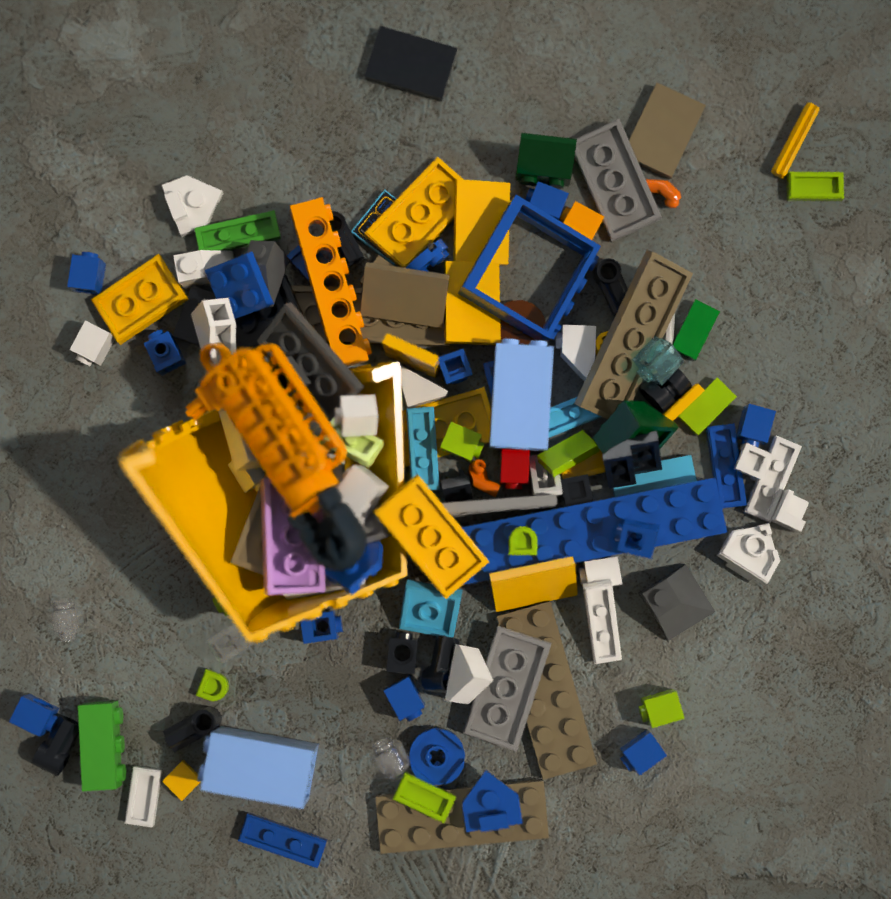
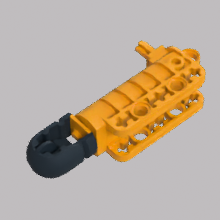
[186,343,367,571]

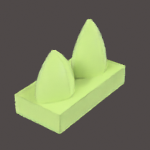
[320,416,384,468]

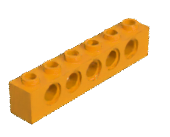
[290,197,372,367]

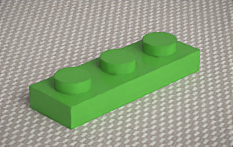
[194,210,281,251]

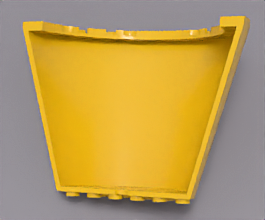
[119,362,407,643]

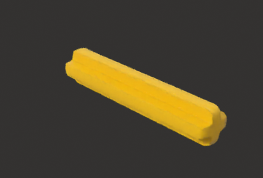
[771,102,819,178]

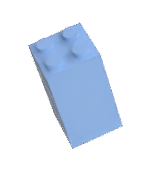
[489,339,554,451]
[198,726,319,809]

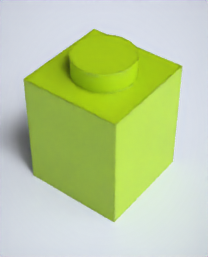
[440,422,485,462]
[638,689,685,728]

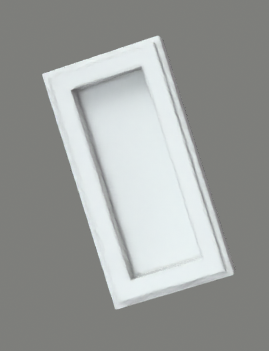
[124,766,163,827]

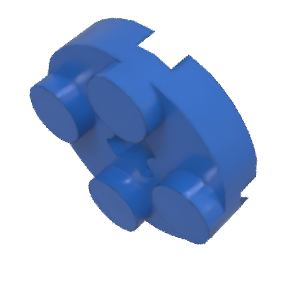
[406,239,450,272]
[409,727,465,785]

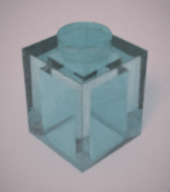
[632,336,685,385]

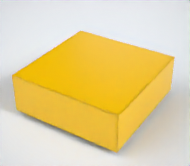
[162,760,200,801]

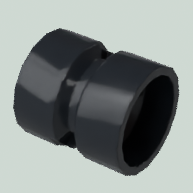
[639,361,692,414]

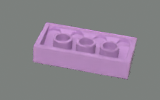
[260,478,325,595]

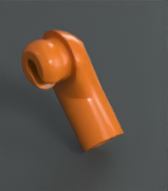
[468,459,501,497]

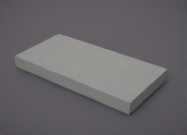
[575,118,663,242]
[442,494,557,516]
[463,625,552,752]

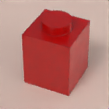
[500,449,530,490]

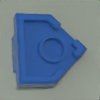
[325,541,383,596]
[462,769,523,832]

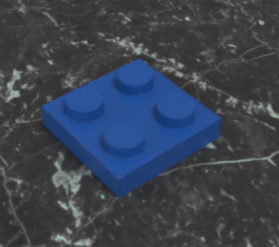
[204,252,274,319]

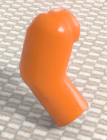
[646,179,681,208]

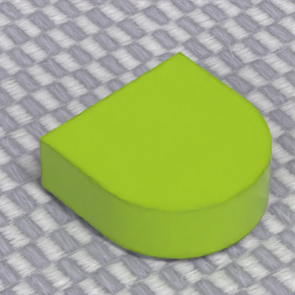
[508,526,537,555]
[195,669,229,701]

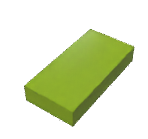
[787,172,844,201]
[678,377,737,436]
[537,430,599,477]
[393,772,456,823]

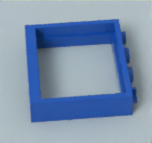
[458,195,601,341]

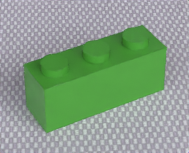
[78,701,126,792]

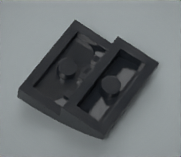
[602,431,662,489]

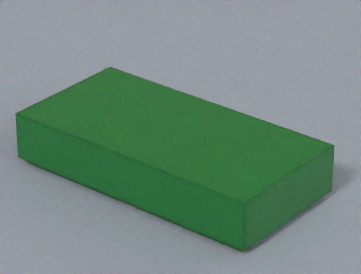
[672,299,720,361]

